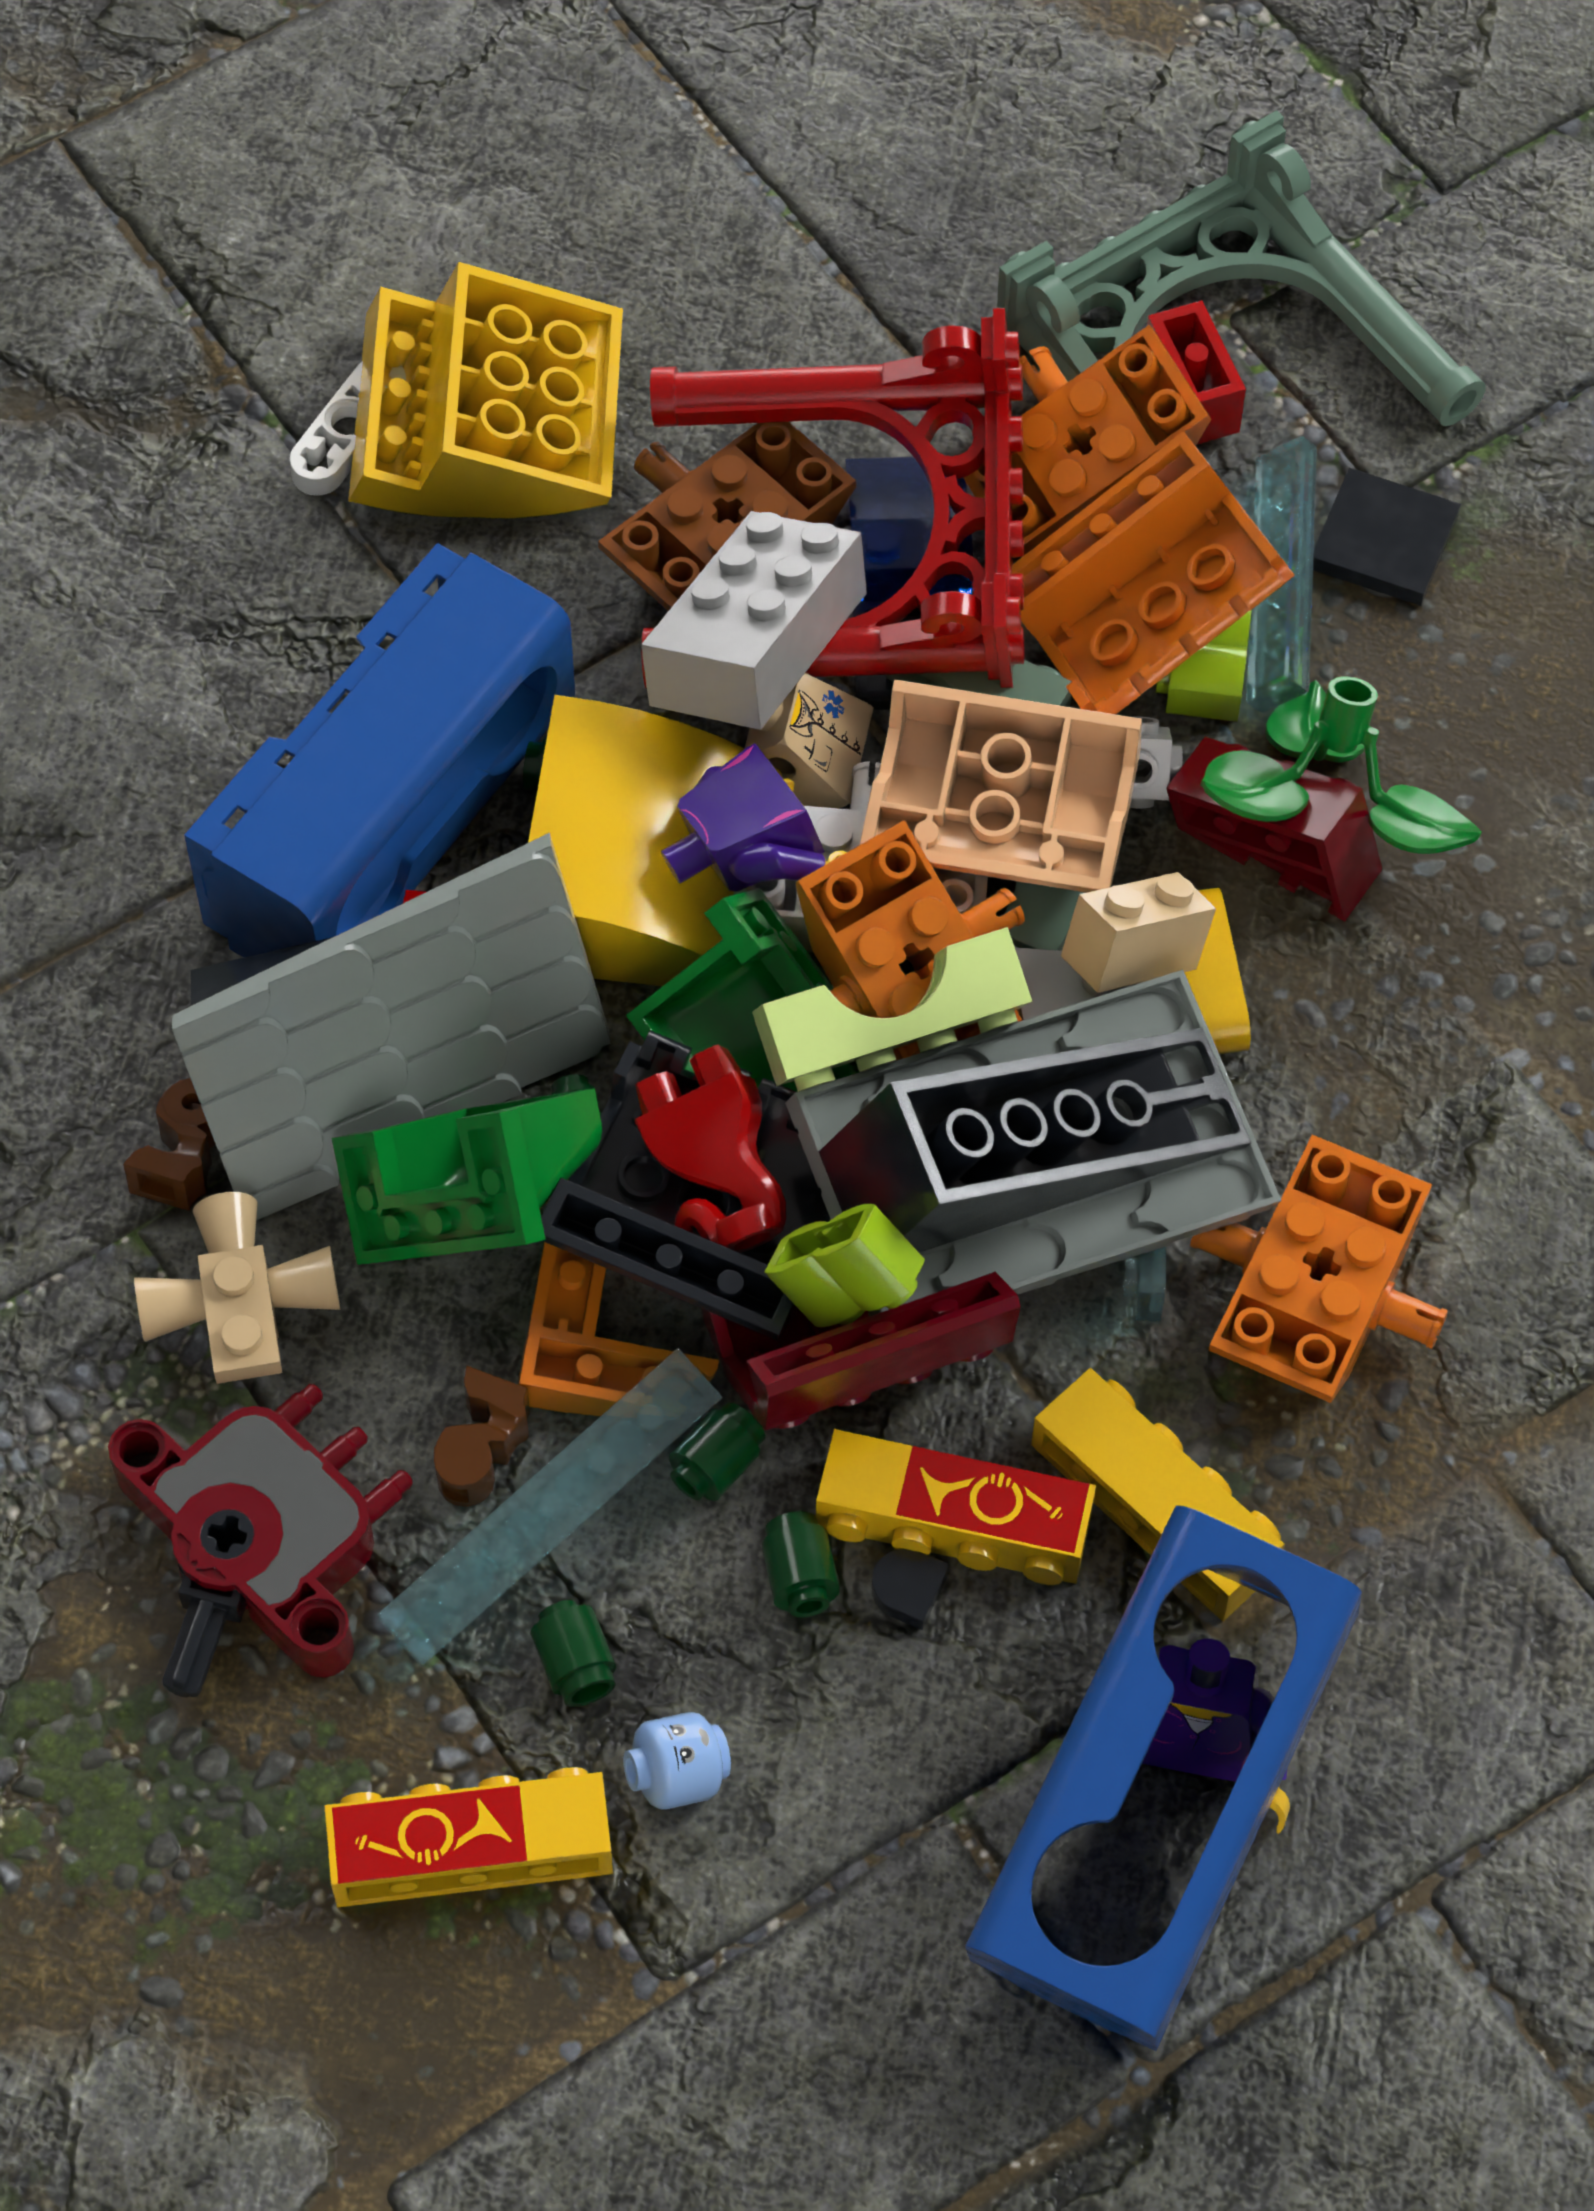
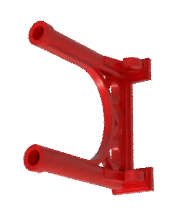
[641,308,1024,689]

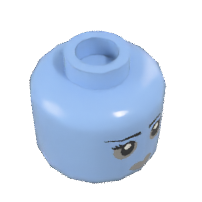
[623,1712,731,1809]

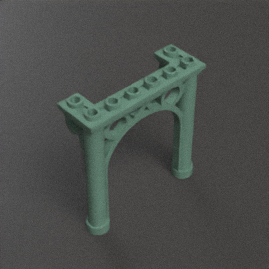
[997,110,1486,524]

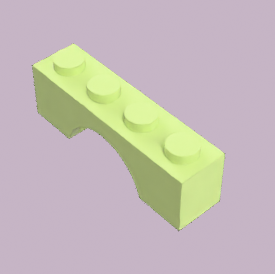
[752,927,1032,1092]

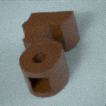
[123,1078,216,1211]
[434,1365,530,1507]

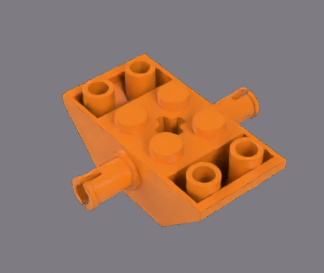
[963,325,1211,558]
[795,820,1025,1061]
[1190,1134,1448,1403]

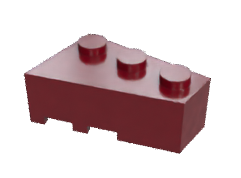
[1166,737,1382,922]

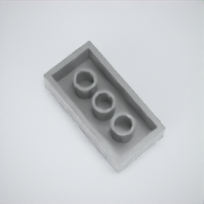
[641,511,867,730]

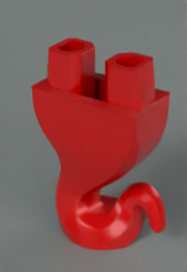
[634,1045,786,1253]

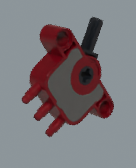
[108,1384,413,1698]

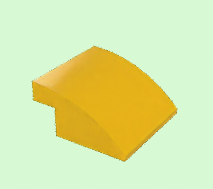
[348,262,623,518]
[528,695,745,986]

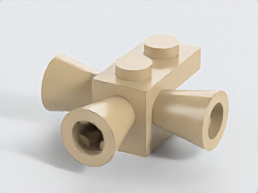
[134,1192,340,1384]

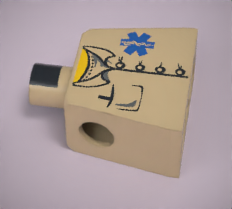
[745,673,874,809]

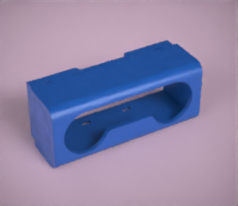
[184,543,575,958]
[965,1505,1362,2051]

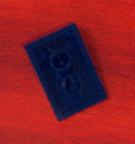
[845,457,973,601]

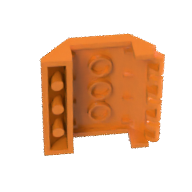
[1012,431,1295,715]

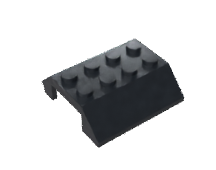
[541,1030,831,1341]

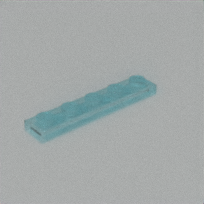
[1246,436,1317,713]

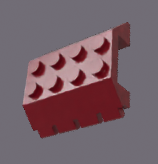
[702,1271,1021,1431]

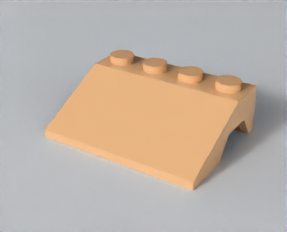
[860,679,1142,893]

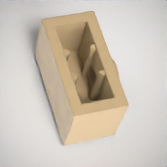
[1061,872,1216,993]

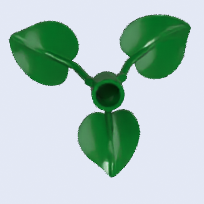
[1200,676,1482,854]

